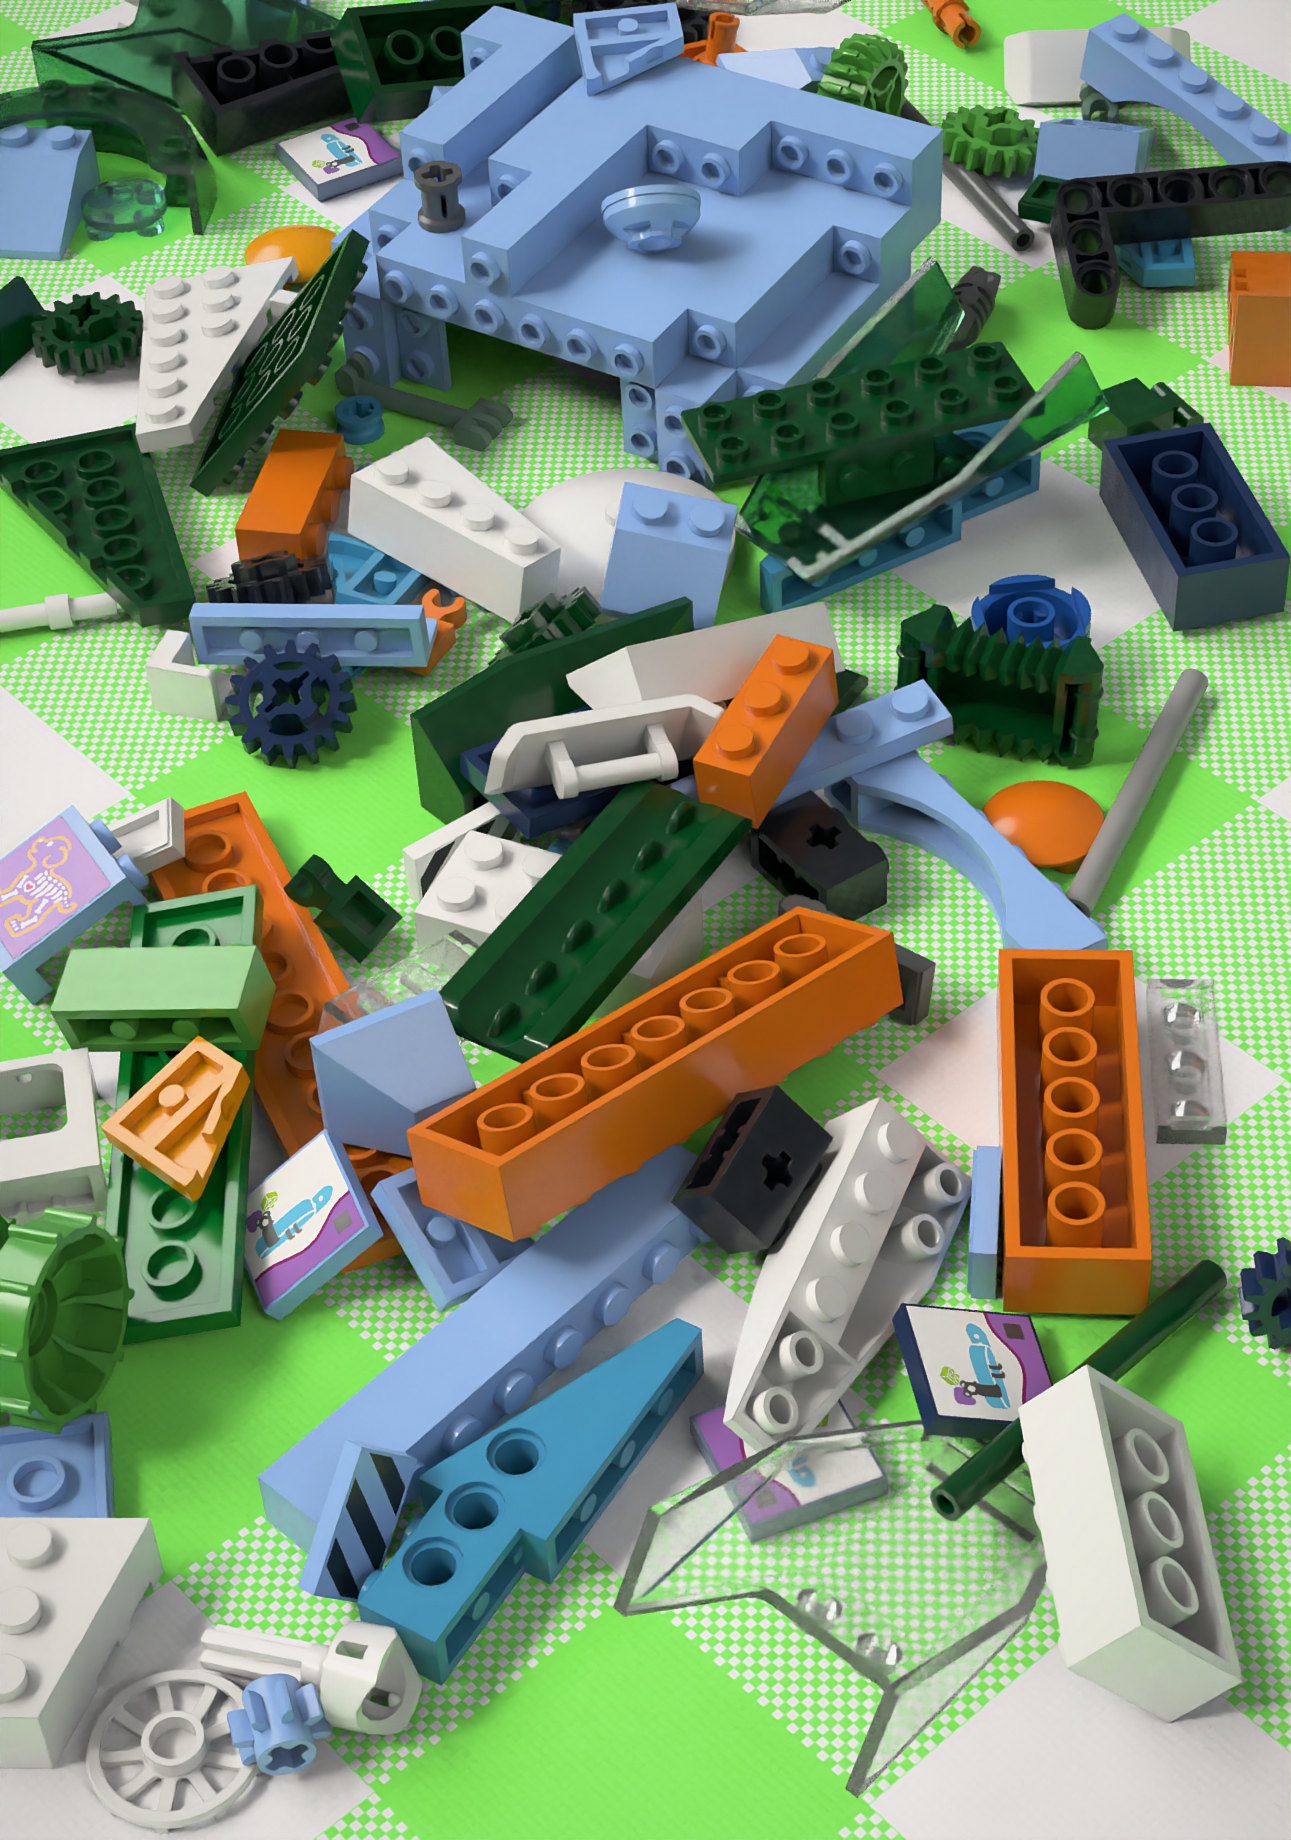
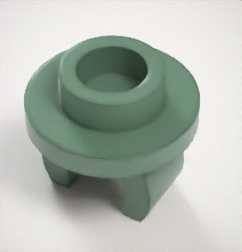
[1079,82,1127,123]

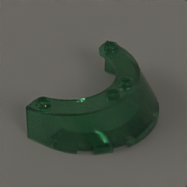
[0,79,218,235]

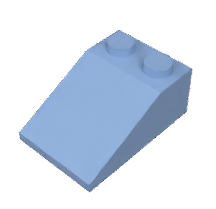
[1033,117,1157,181]
[0,124,101,261]

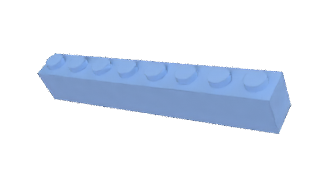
[257,1144,712,1554]

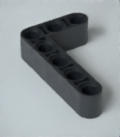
[1050,161,1291,330]

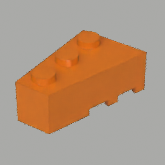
[1227,251,1291,387]

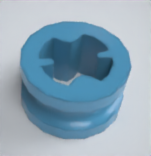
[334,395,385,445]

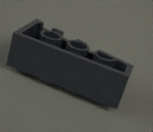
[171,29,353,157]

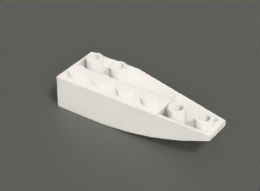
[723,1096,972,1468]

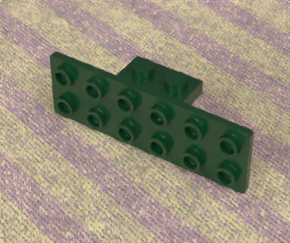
[681,342,1041,507]

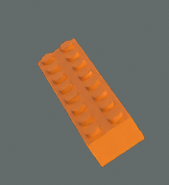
[406,906,903,1242]

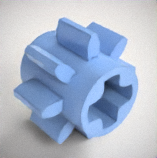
[227,1673,331,1775]

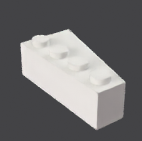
[348,436,561,623]

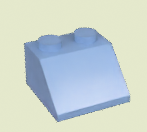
[599,482,738,631]

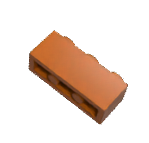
[234,429,354,561]
[693,634,839,829]

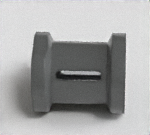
[414,160,466,233]

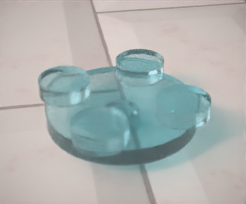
[81,178,168,241]

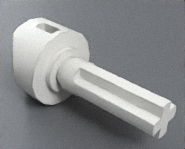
[200,1621,422,1735]

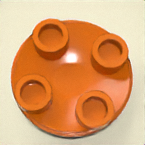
[982,780,1105,874]

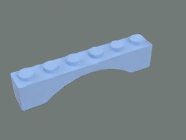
[1080,13,1291,233]
[824,749,1108,950]

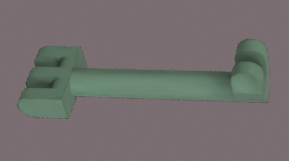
[335,353,513,451]

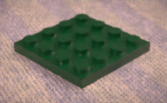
[189,229,370,497]

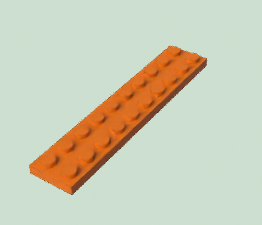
[147,791,414,1275]

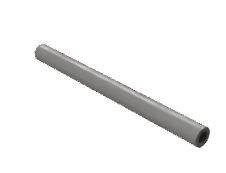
[1066,669,1208,918]

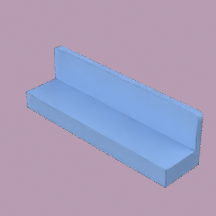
[189,603,438,667]

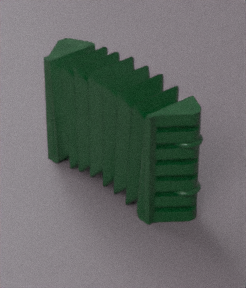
[894,603,1104,767]

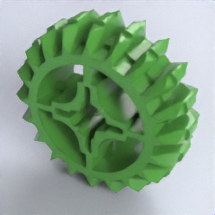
[817,33,909,118]

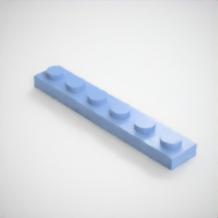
[590,679,953,823]

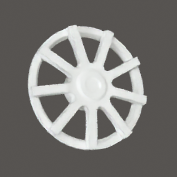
[86,1669,261,1834]

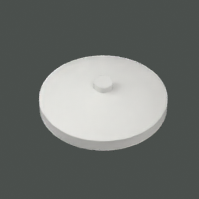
[521,468,736,624]

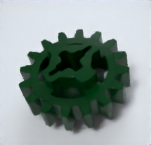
[31,292,144,377]
[487,586,602,668]

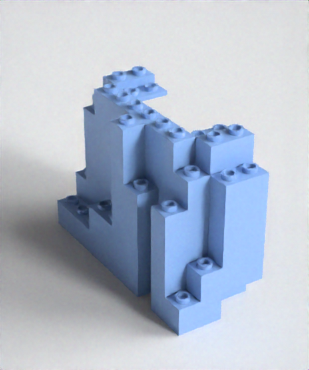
[331,5,943,490]

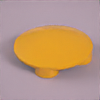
[245,224,337,291]

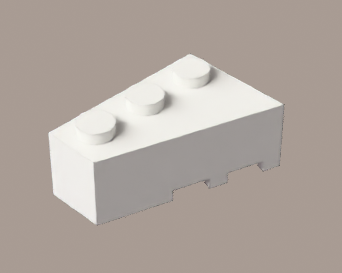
[0,1517,164,1769]

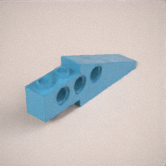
[760,419,1041,614]
[357,1318,704,1686]

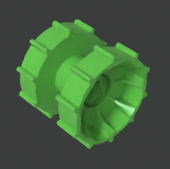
[0,1207,135,1435]

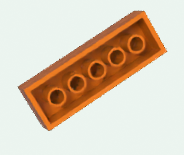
[996,949,1152,1315]

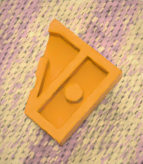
[100,1035,251,1203]

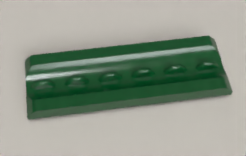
[438,779,752,1064]

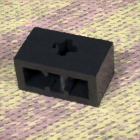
[751,790,889,921]
[671,1085,833,1254]

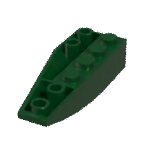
[410,596,694,825]

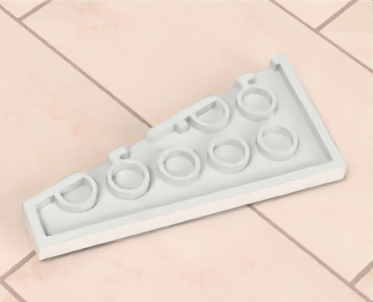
[135,256,299,453]

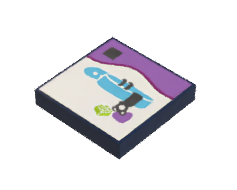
[892,1303,1053,1440]

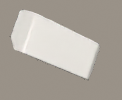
[1004,27,1191,106]
[484,694,725,799]

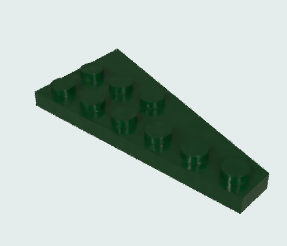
[0,423,197,628]

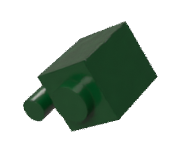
[1088,377,1204,451]

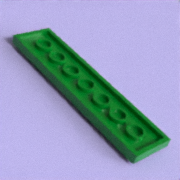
[104,884,264,1345]

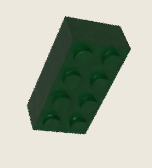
[330,0,528,124]

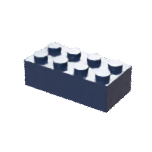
[1099,422,1290,632]

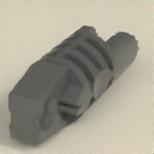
[929,266,1001,355]

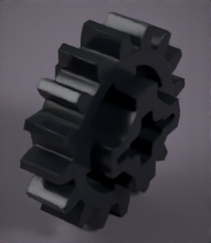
[206,550,333,604]

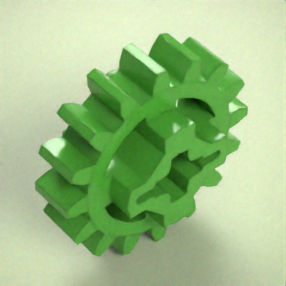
[941,105,1039,177]

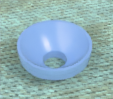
[601,184,701,253]

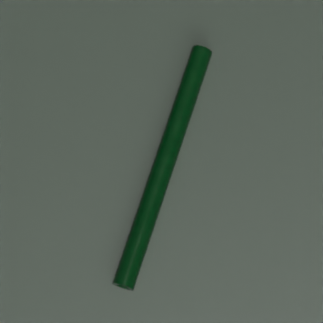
[930,1260,1227,1521]

